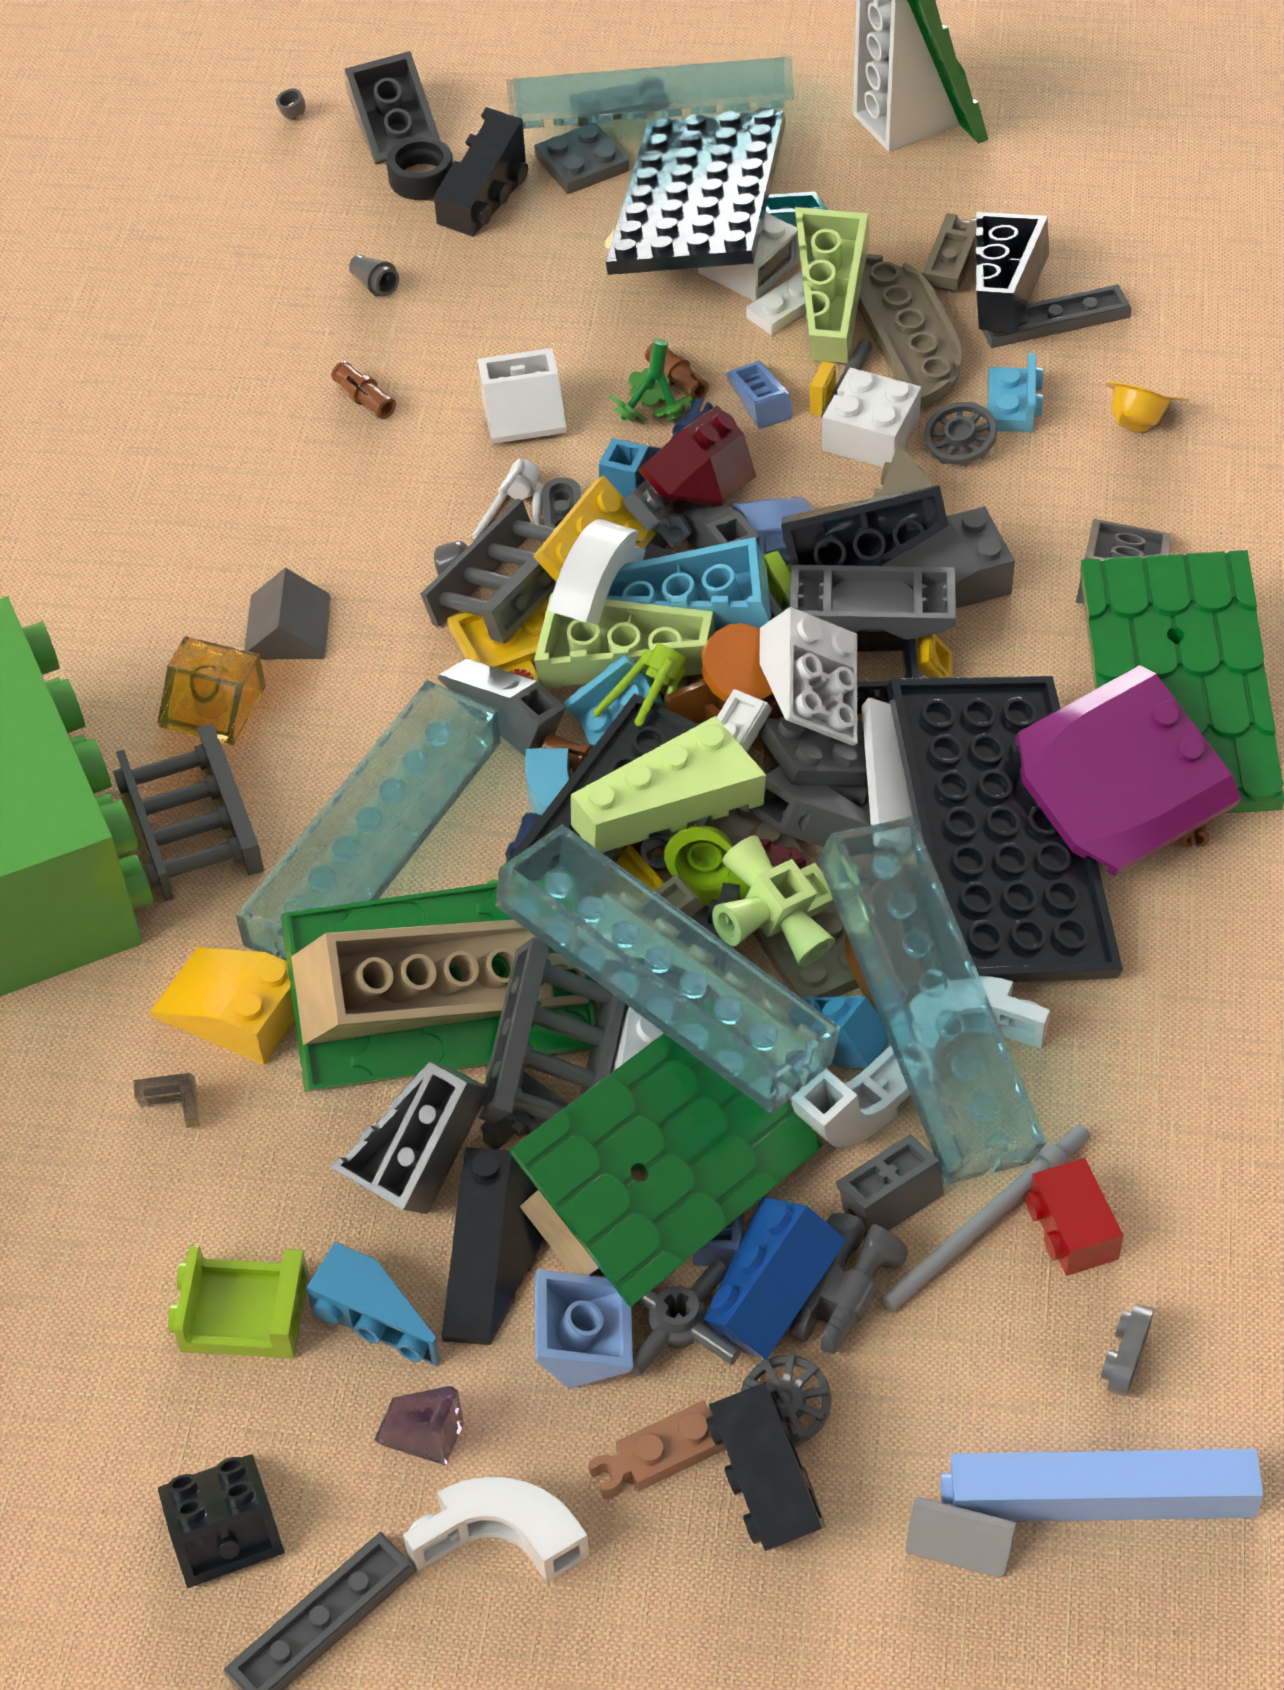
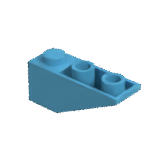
[306,1242,440,1366]

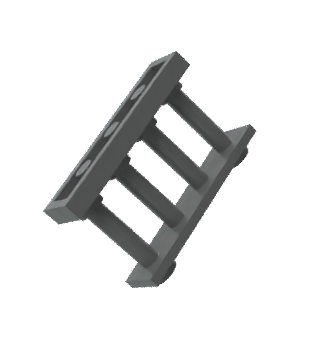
[420,499,556,643]
[113,723,265,901]
[477,937,632,1124]

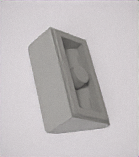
[906,1497,1016,1578]

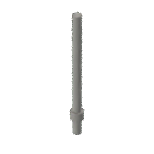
[881,1125,1091,1312]

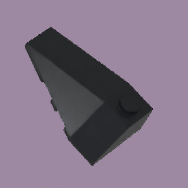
[781,485,949,566]
[442,1147,545,1345]

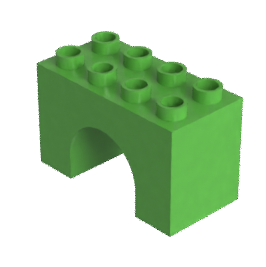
[0,596,154,996]

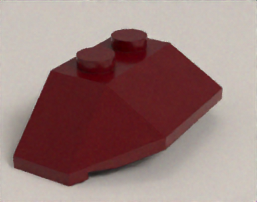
[638,405,756,506]

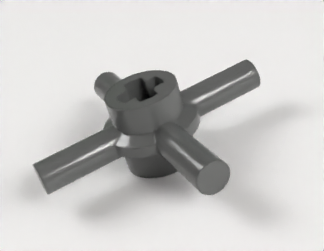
[630,1259,742,1376]

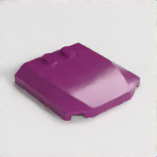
[1015,665,1241,876]

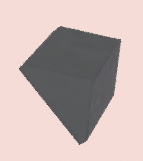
[244,567,331,660]

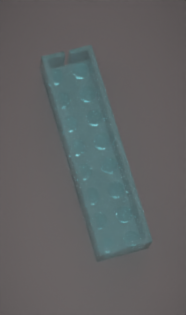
[506,56,794,129]
[236,680,501,961]
[818,816,1047,1185]
[496,824,841,1114]

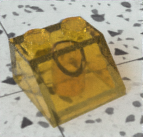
[157,636,266,746]

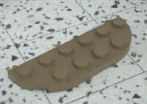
[858,254,962,409]

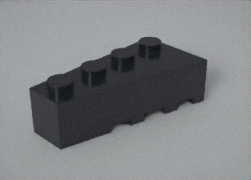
[976,212,1049,333]

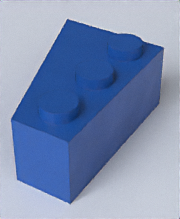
[703,1197,847,1360]

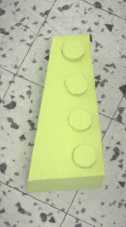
[795,207,870,363]
[534,593,715,688]
[571,716,766,855]

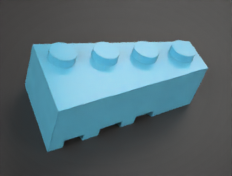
[606,537,771,631]

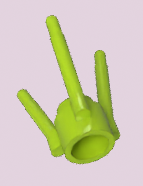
[593,642,687,727]

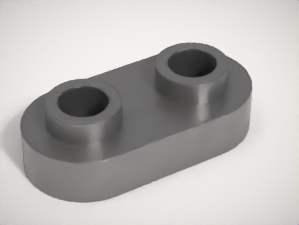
[1101,1303,1155,1397]

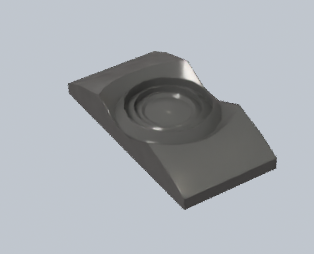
[790,565,956,640]

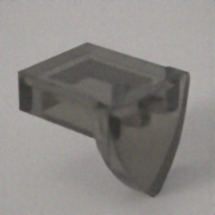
[133,1073,200,1128]

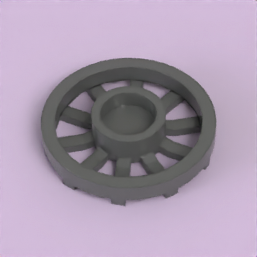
[924,402,997,466]
[740,1354,832,1446]

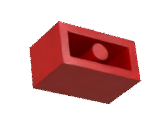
[1025,1158,1124,1276]

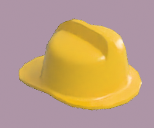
[1107,382,1189,433]

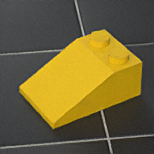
[150,947,295,1065]

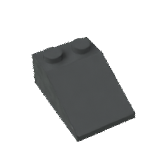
[345,51,441,164]
[883,506,1015,608]
[1076,519,1171,607]

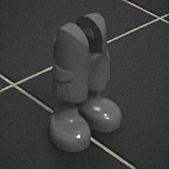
[790,1213,909,1354]

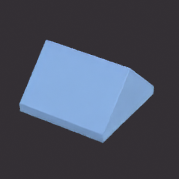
[535,1269,633,1389]

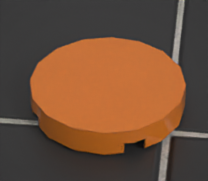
[701,623,773,702]

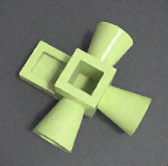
[712,836,840,967]

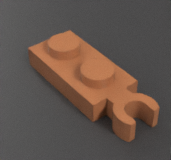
[588,1400,726,1499]

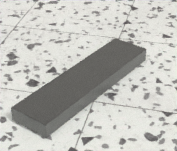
[982,284,1132,348]
[223,1531,415,1690]

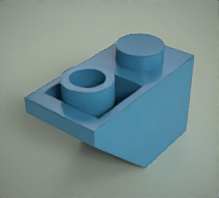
[598,438,661,498]
[790,996,891,1068]

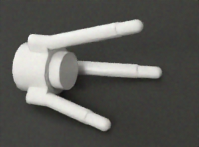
[472,458,544,540]

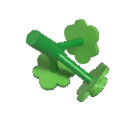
[610,339,693,423]

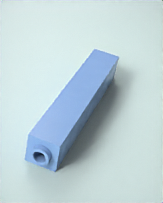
[940,1449,1263,1522]

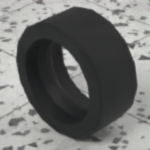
[387,137,453,200]

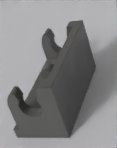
[836,1134,944,1237]

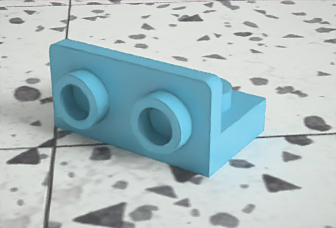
[987,353,1043,432]
[563,656,665,746]

